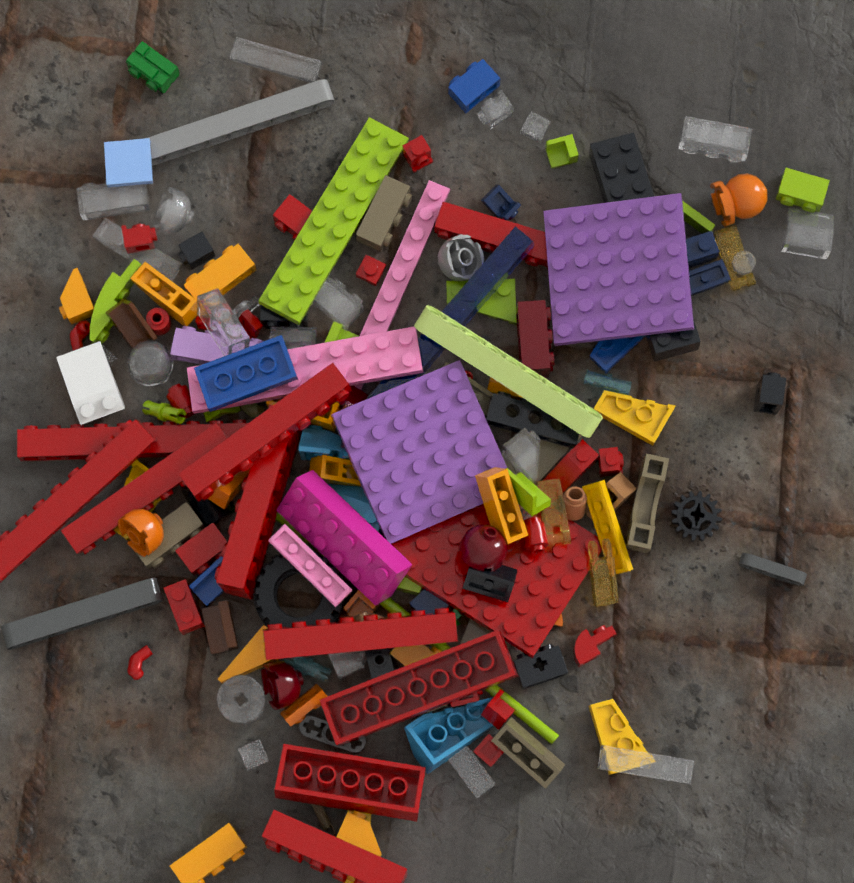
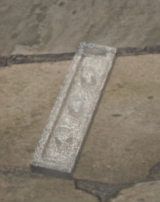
[229,37,322,83]
[93,218,182,281]
[597,745,694,784]

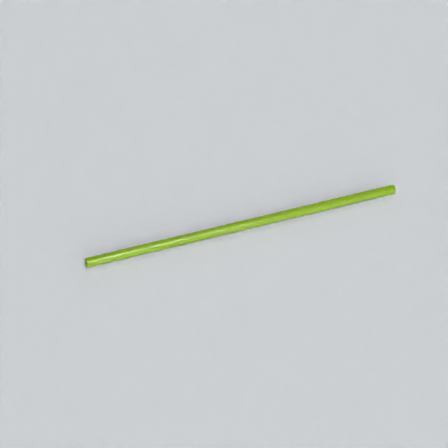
[276,513,559,745]

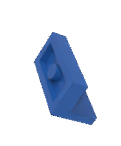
[189,556,224,607]

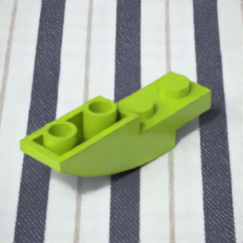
[89,259,142,344]

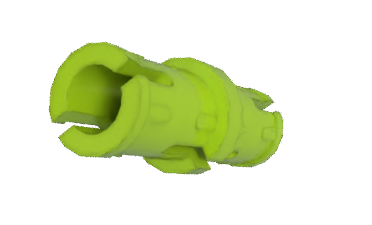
[142,400,186,424]

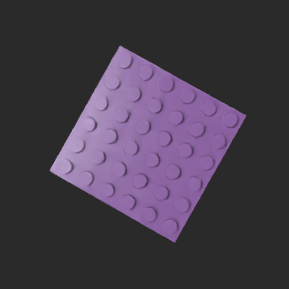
[544,193,694,346]
[331,360,507,544]

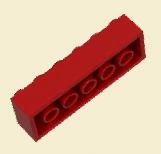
[275,744,426,822]
[262,810,407,883]

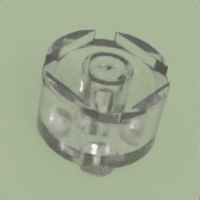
[217,675,267,725]

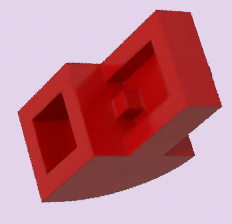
[573,625,617,667]

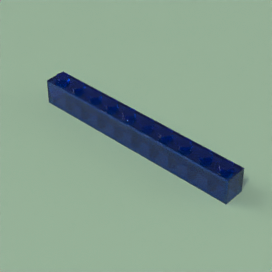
[365,226,534,400]

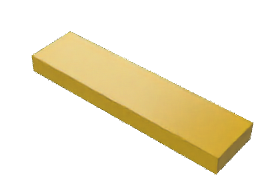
[582,480,633,576]

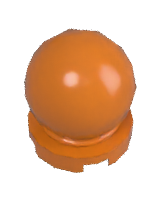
[710,173,767,227]

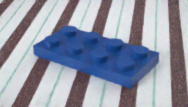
[194,335,298,412]

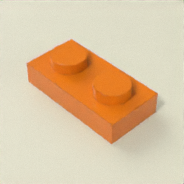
[280,684,328,727]

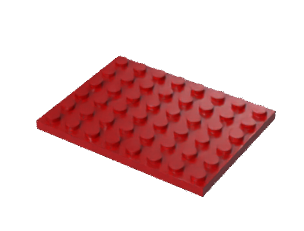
[391,504,602,658]

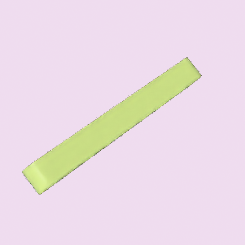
[414,305,603,438]

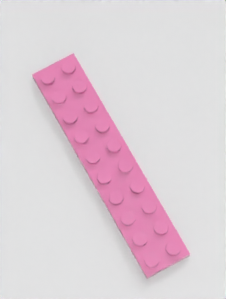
[187,327,423,414]

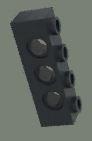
[485,391,579,449]

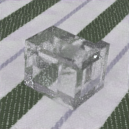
[477,90,514,129]

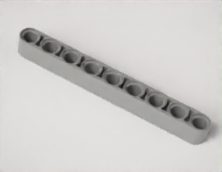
[148,79,335,166]

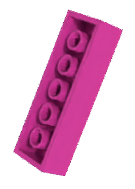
[276,470,412,606]

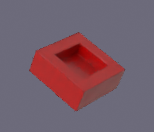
[355,255,386,286]
[236,309,263,340]
[473,734,504,768]

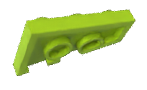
[446,279,517,325]

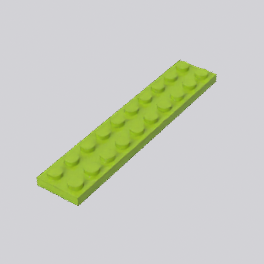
[259,117,409,325]

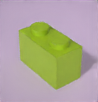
[776,168,830,213]

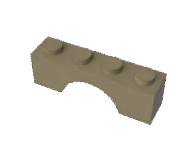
[625,453,669,553]

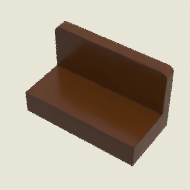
[106,299,157,350]
[202,600,239,655]

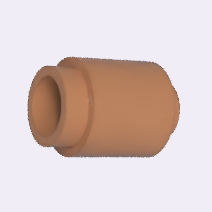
[562,487,587,520]

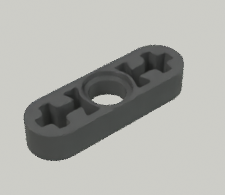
[738,553,807,586]
[299,716,366,753]

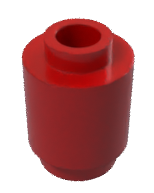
[146,308,171,335]
[166,384,194,419]
[523,517,549,554]

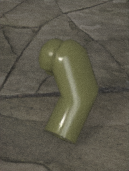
[241,403,265,419]

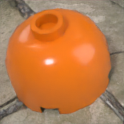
[118,509,164,557]

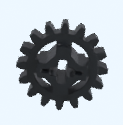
[671,491,722,542]

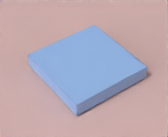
[104,138,153,188]

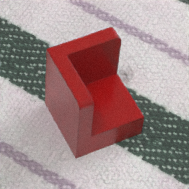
[481,689,515,730]

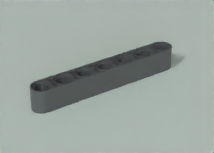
[1,578,163,650]

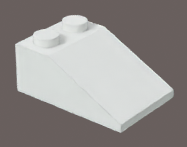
[56,341,125,425]

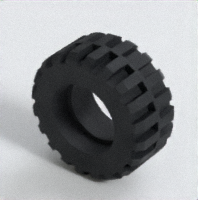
[253,551,344,628]

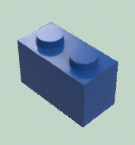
[448,59,500,114]

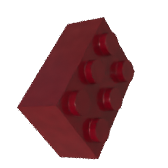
[516,300,554,379]

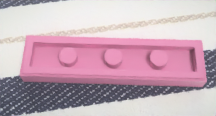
[268,524,352,608]

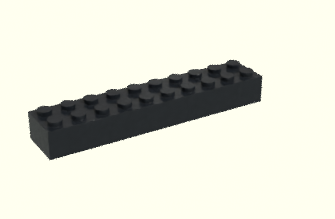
[589,132,701,362]

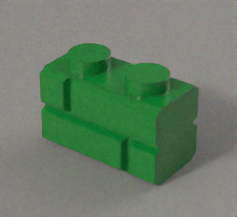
[126,41,180,93]

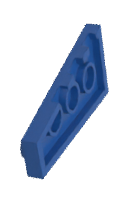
[590,335,646,374]

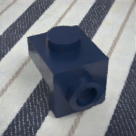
[481,185,521,221]

